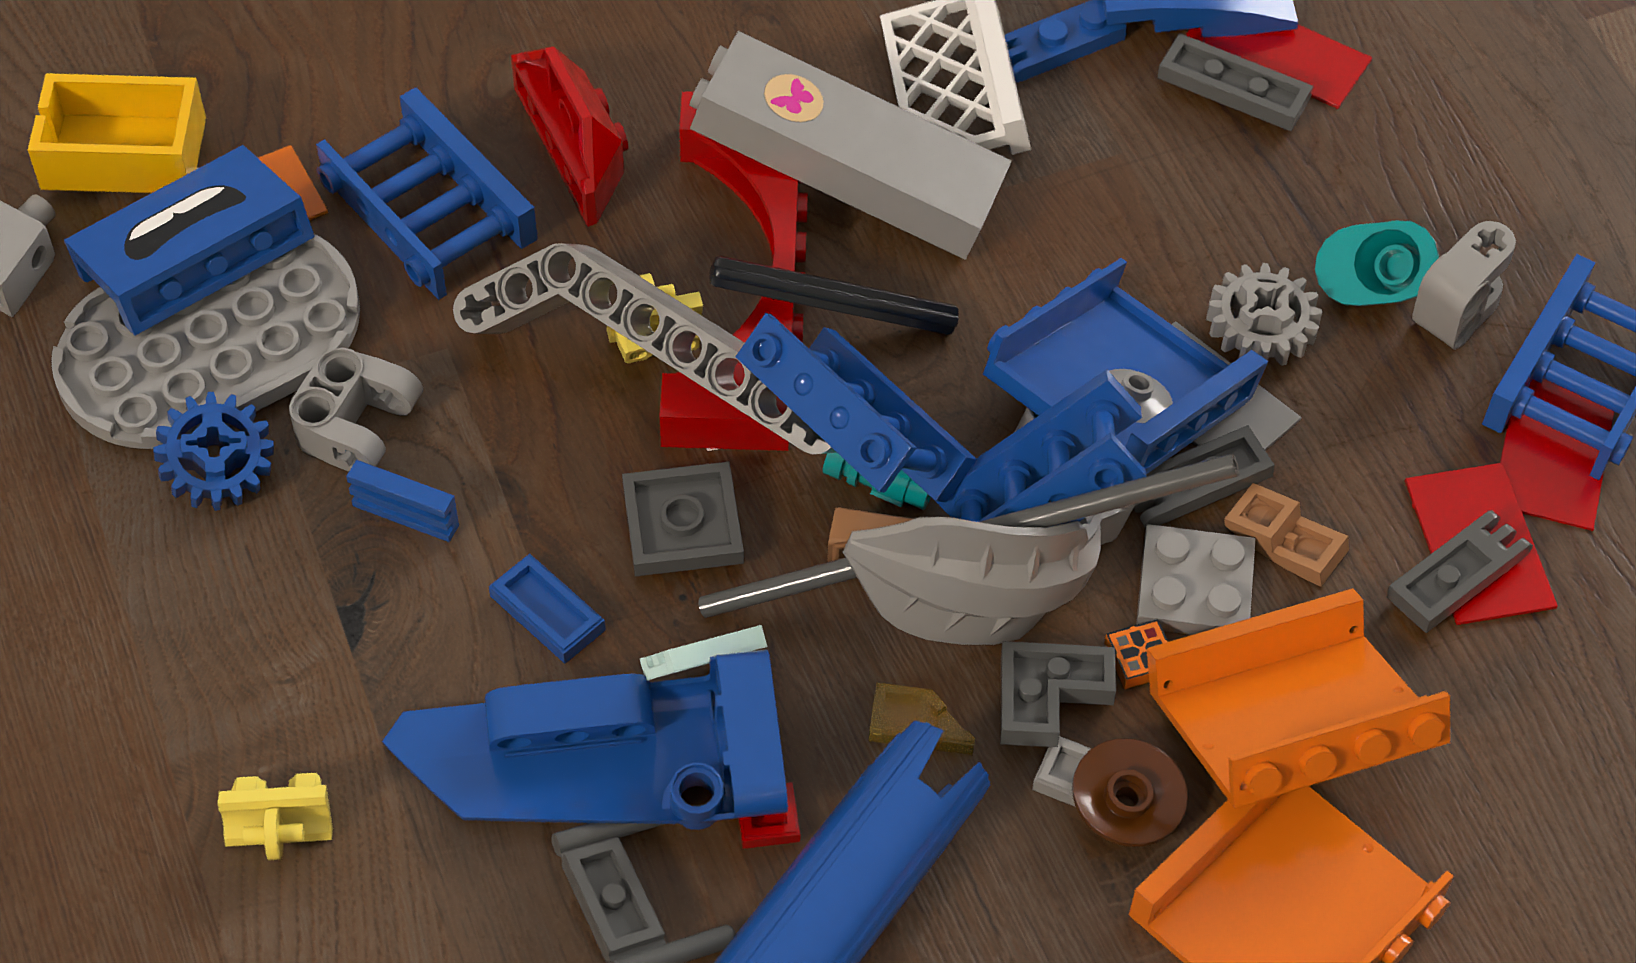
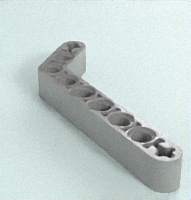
[453,243,837,454]

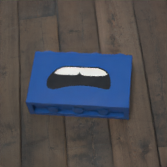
[64,145,315,336]

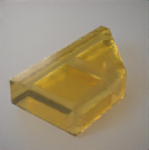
[869,682,975,755]

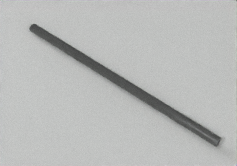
[699,454,1239,618]

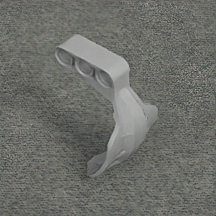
[843,407,1135,645]

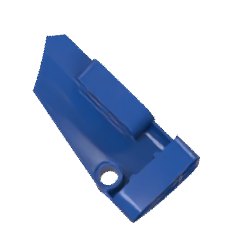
[382,650,788,830]

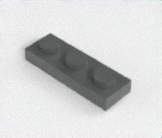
[1157,33,1313,132]

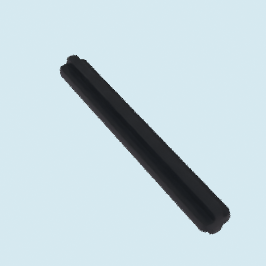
[709,256,959,335]

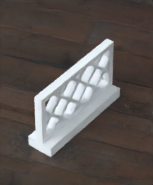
[880,0,1031,155]

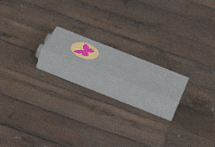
[689,31,1012,260]

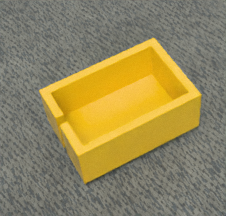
[28,73,206,193]

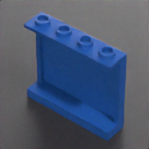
[983,258,1268,474]

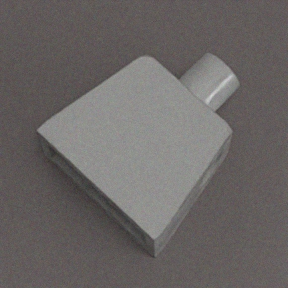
[0,194,56,317]

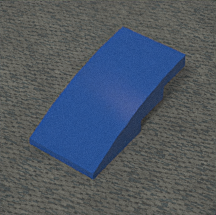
[1103,0,1298,37]

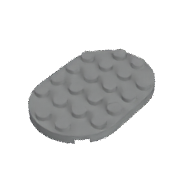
[52,234,360,449]

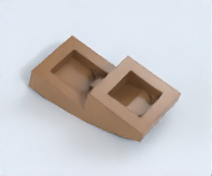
[1224,483,1349,587]

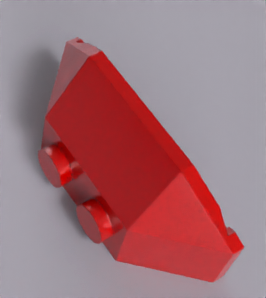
[511,46,629,227]

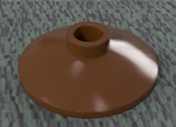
[1072,738,1188,847]

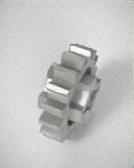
[1206,263,1322,366]

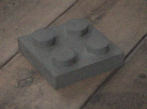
[622,462,744,576]

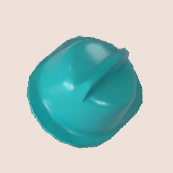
[1315,220,1439,306]

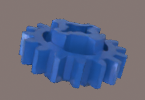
[153,392,274,511]

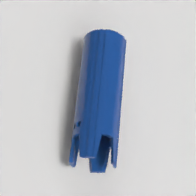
[714,720,990,963]

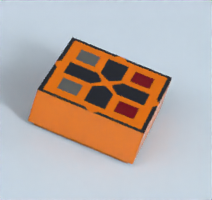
[1104,619,1168,690]

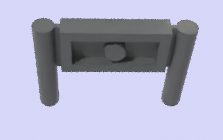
[551,823,736,963]

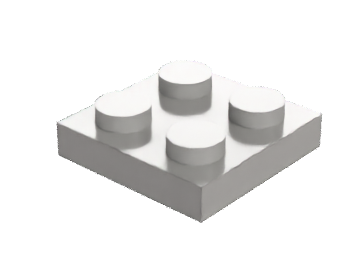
[1136,524,1255,635]

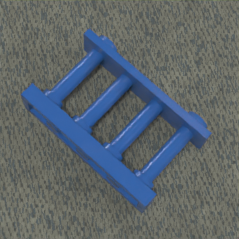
[316,87,538,300]
[1482,254,1636,480]
[736,313,977,503]
[936,369,1147,528]

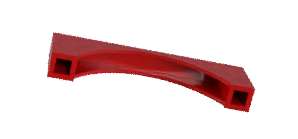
[659,91,808,451]

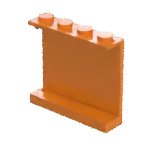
[1147,588,1450,808]
[1129,786,1454,963]

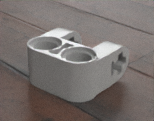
[1412,221,1516,350]
[289,347,423,471]

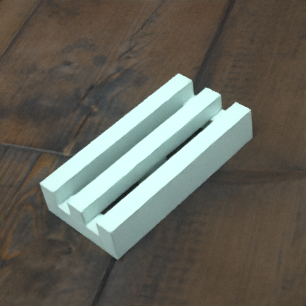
[640,625,767,680]

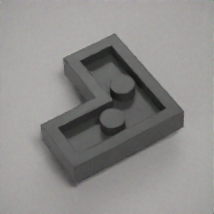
[1000,641,1116,747]

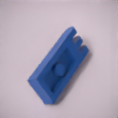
[1004,0,1127,83]

